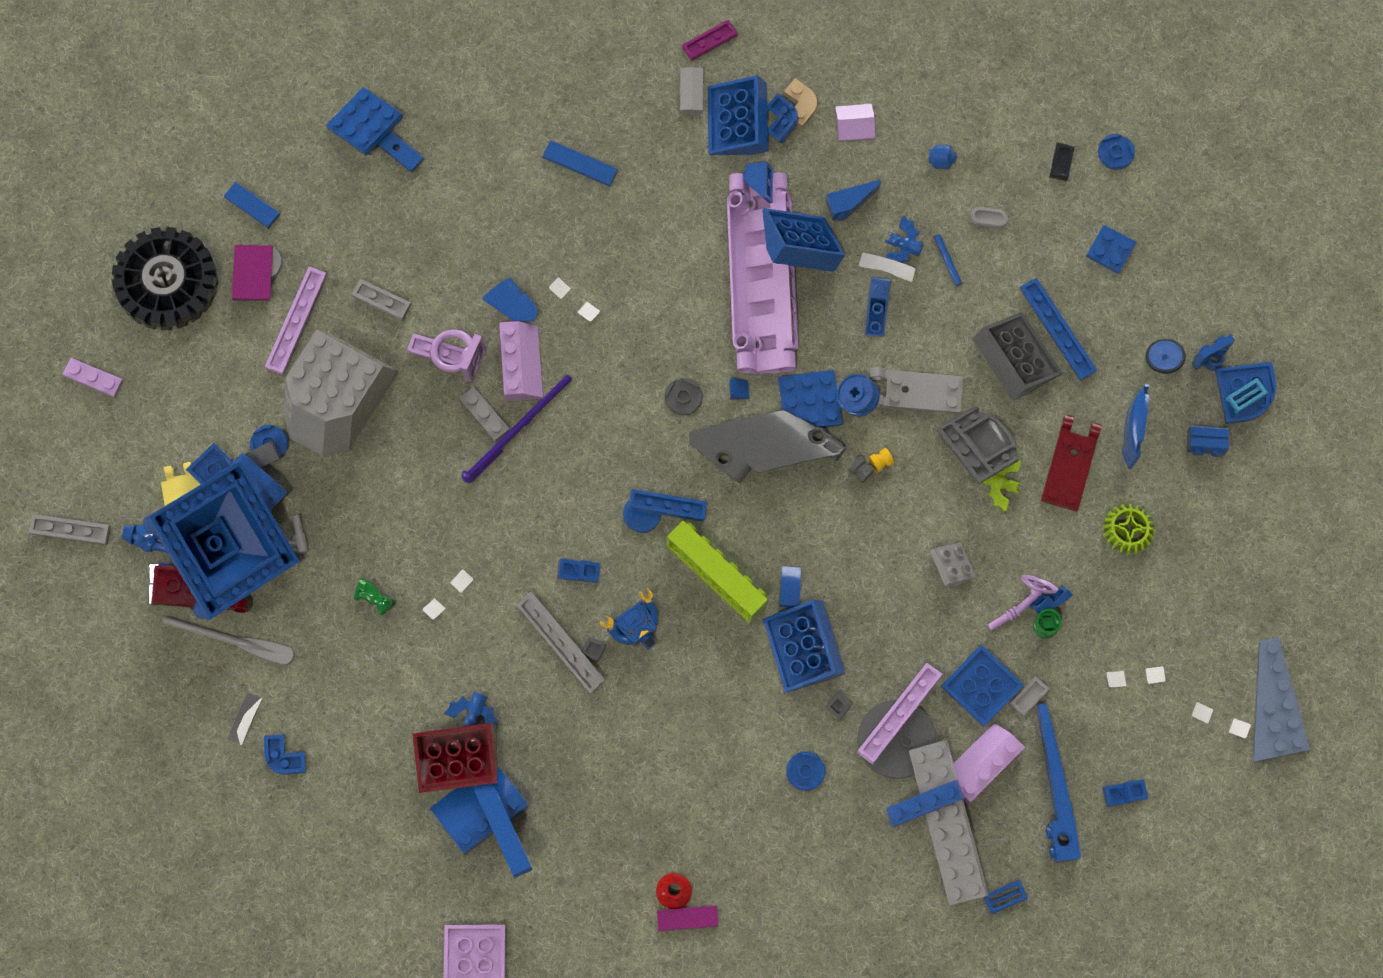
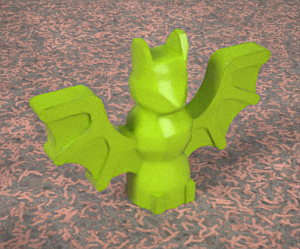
[982,460,1022,512]

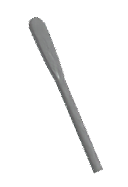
[162,616,294,665]

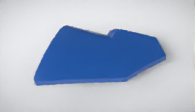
[482,278,538,322]

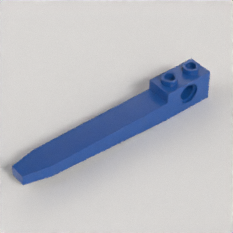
[1037,704,1081,863]

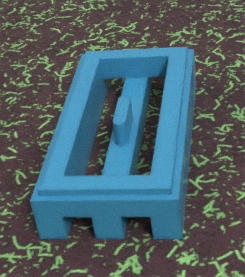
[1226,378,1268,414]

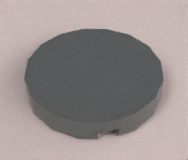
[665,378,703,416]

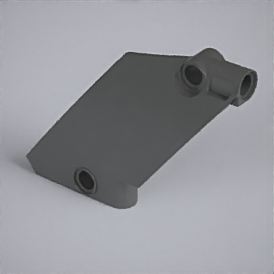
[689,410,846,484]

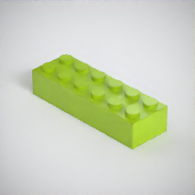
[666,521,768,624]

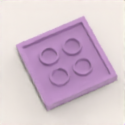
[444,925,505,978]

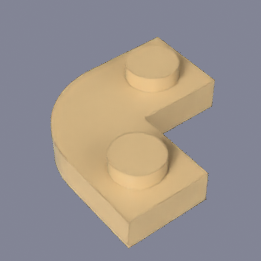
[784,78,817,128]

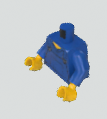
[600,588,658,650]

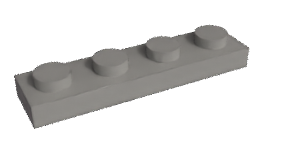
[28,514,110,545]

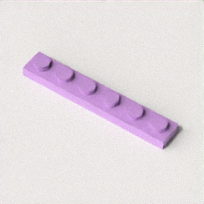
[265,267,327,375]
[857,663,942,765]

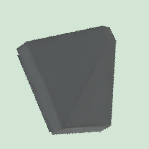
[825,690,852,720]

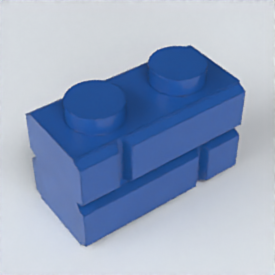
[1187,426,1229,457]

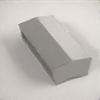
[680,67,703,115]

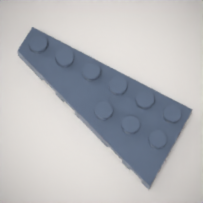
[1252,637,1310,763]

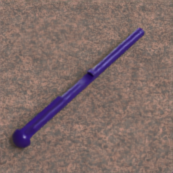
[461,375,572,483]

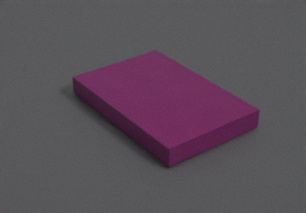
[232,245,273,301]

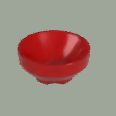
[656,873,692,909]

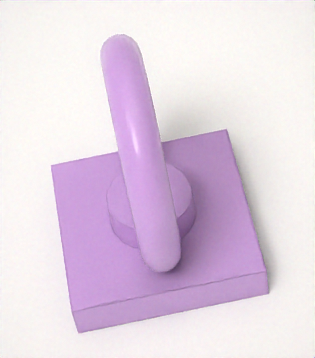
[430,329,487,382]

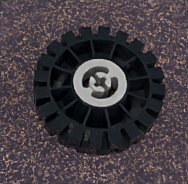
[112,227,218,331]

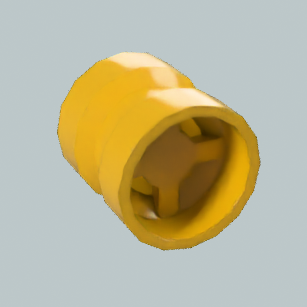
[868,448,894,473]

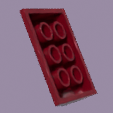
[412,723,498,793]

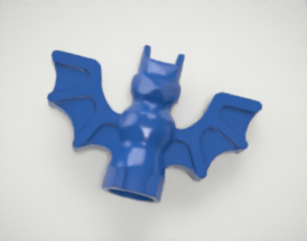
[885,216,923,262]
[444,692,499,732]

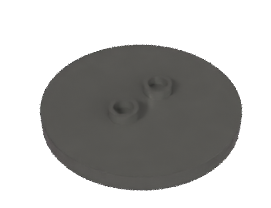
[857,700,936,779]

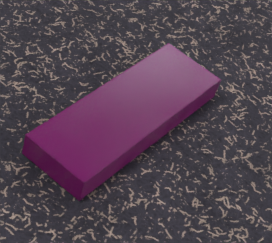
[682,20,738,61]
[657,906,718,931]

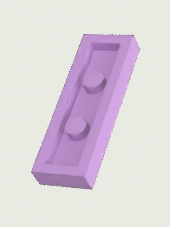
[407,333,464,365]
[62,358,123,397]

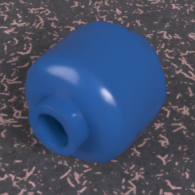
[929,144,957,170]

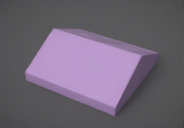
[835,104,876,141]

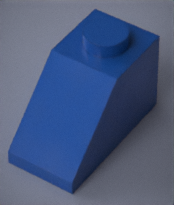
[743,162,773,204]

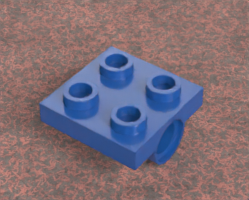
[1192,334,1235,371]

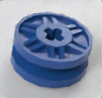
[837,374,880,417]

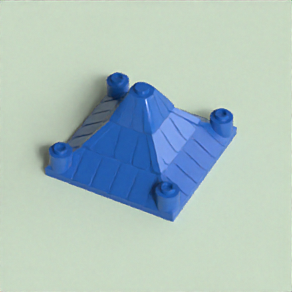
[143,460,300,620]

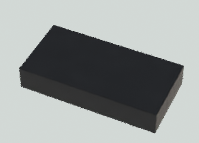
[1049,142,1075,181]

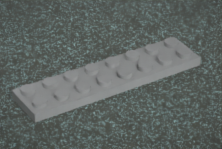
[909,740,989,906]

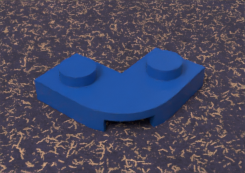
[767,93,798,144]
[264,734,306,775]

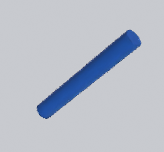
[934,234,962,286]

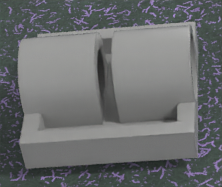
[930,543,976,588]

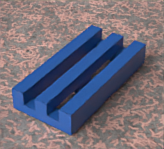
[983,880,1028,914]

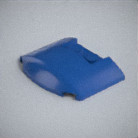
[1122,384,1149,469]

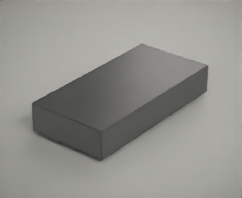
[245,441,281,468]

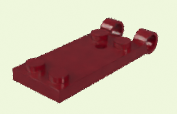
[1041,414,1102,512]
[151,565,249,613]

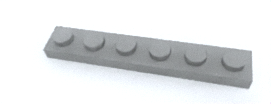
[517,592,605,694]

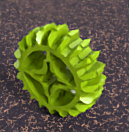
[1103,503,1155,555]

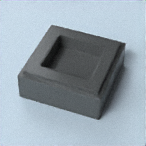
[581,637,606,663]

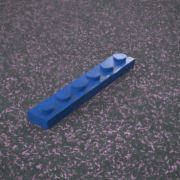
[1020,278,1097,381]

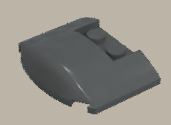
[937,406,1018,484]

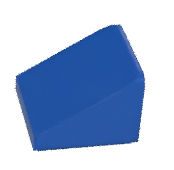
[729,378,749,400]

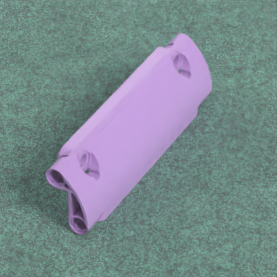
[727,172,798,374]

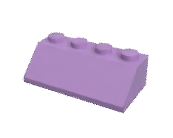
[499,321,543,401]
[953,723,1025,806]

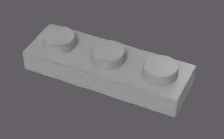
[352,279,411,321]
[459,387,510,442]

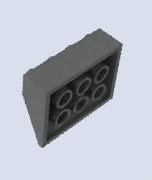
[972,312,1063,400]

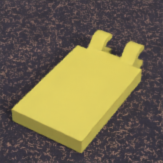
[161,462,200,506]

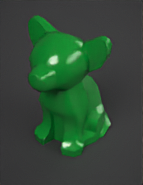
[354,578,396,615]

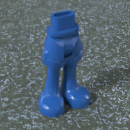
[122,524,168,553]

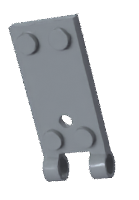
[870,367,963,414]

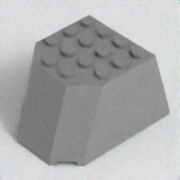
[284,330,399,457]

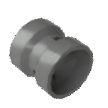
[848,456,875,483]

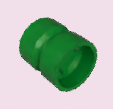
[1033,609,1062,639]

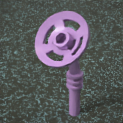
[987,575,1058,631]

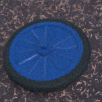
[1145,339,1186,374]

